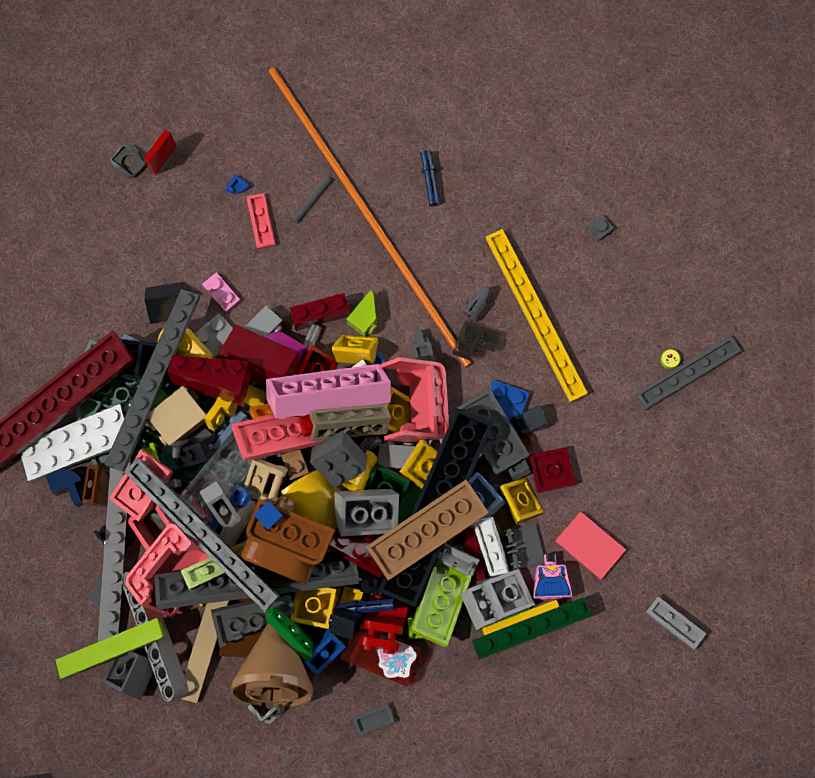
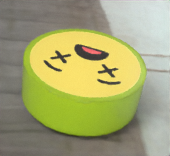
[660,349,680,369]

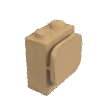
[147,386,206,448]

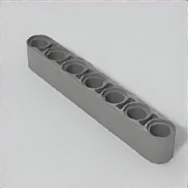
[122,572,188,701]

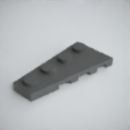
[211,593,295,648]

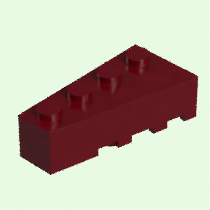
[168,355,252,407]

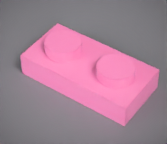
[202,272,241,313]

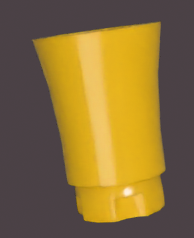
[342,450,378,491]

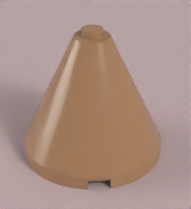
[231,623,313,708]

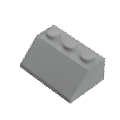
[334,489,399,536]

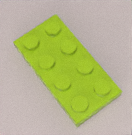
[409,559,472,647]

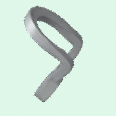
[248,704,285,724]

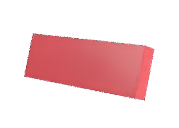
[246,193,276,250]

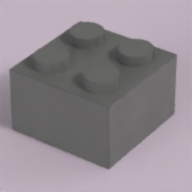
[310,430,367,488]

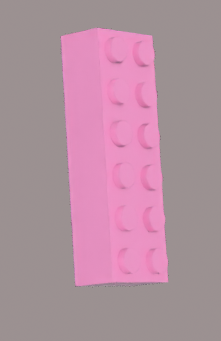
[266,364,391,419]

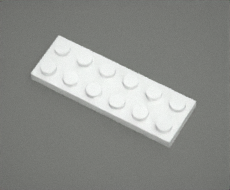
[20,404,126,482]

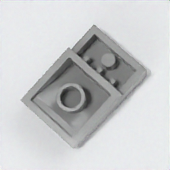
[461,568,535,630]

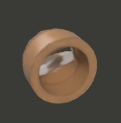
[278,497,294,512]

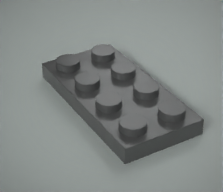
[456,389,529,475]

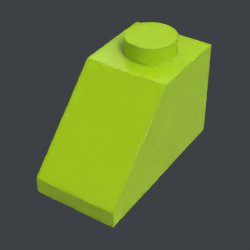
[346,291,377,337]

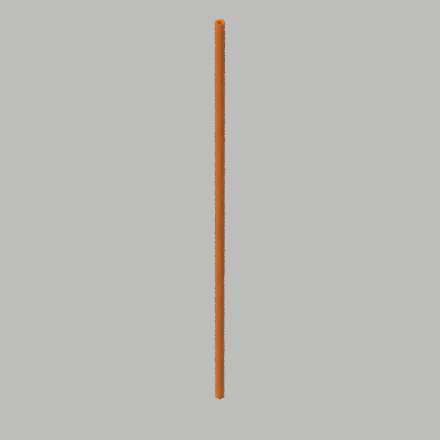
[269,67,472,368]

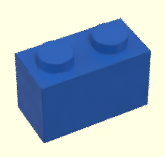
[301,629,346,675]

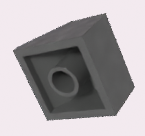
[102,651,154,700]

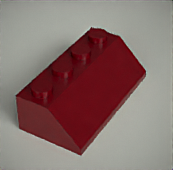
[219,325,299,387]

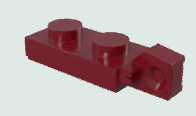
[460,528,487,581]

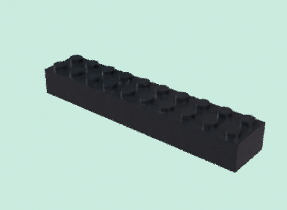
[378,408,493,607]

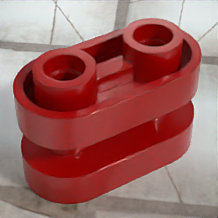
[360,620,403,655]

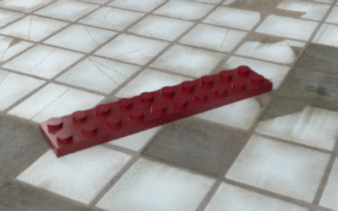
[0,330,135,468]

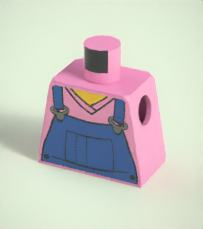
[533,554,572,600]

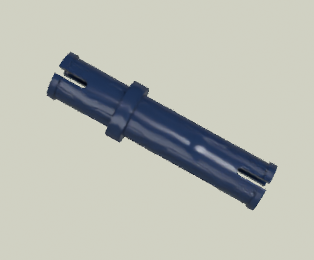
[420,150,441,207]
[335,598,396,614]

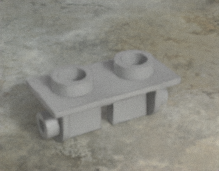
[436,543,479,576]

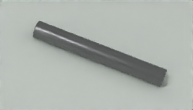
[292,177,331,223]

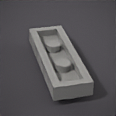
[645,597,706,650]

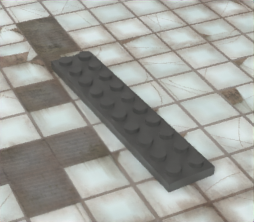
[154,552,359,610]

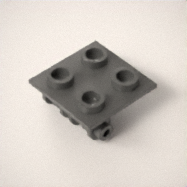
[498,524,544,571]

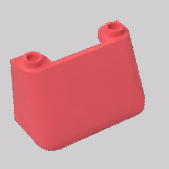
[126,524,209,617]

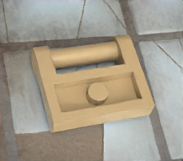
[244,458,288,505]

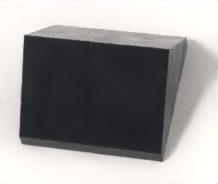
[144,282,184,324]

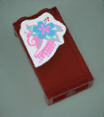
[340,623,424,687]

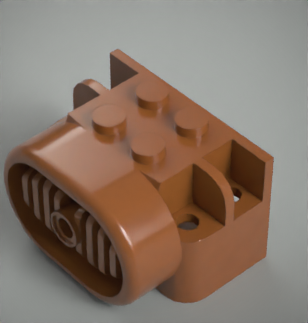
[241,499,335,584]

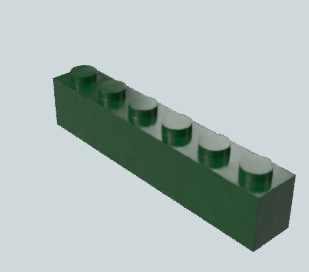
[471,597,591,660]

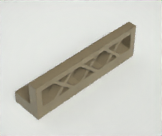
[310,404,391,441]

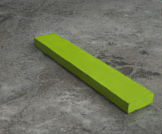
[55,618,166,679]

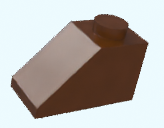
[81,464,109,507]

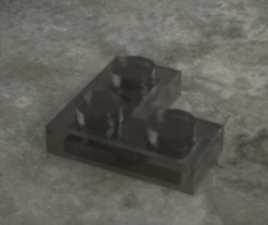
[452,320,501,360]

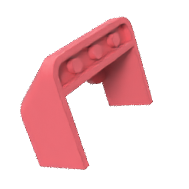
[381,357,449,442]

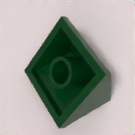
[364,463,411,507]

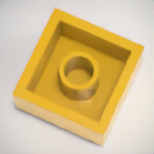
[291,587,341,629]

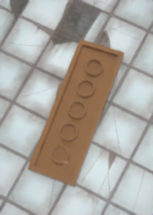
[366,480,489,581]

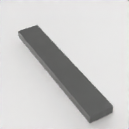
[635,336,742,410]

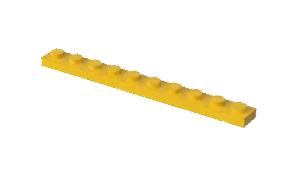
[486,229,588,403]

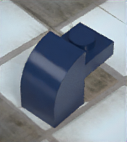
[45,469,85,507]

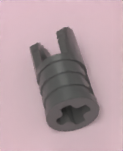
[462,286,492,322]

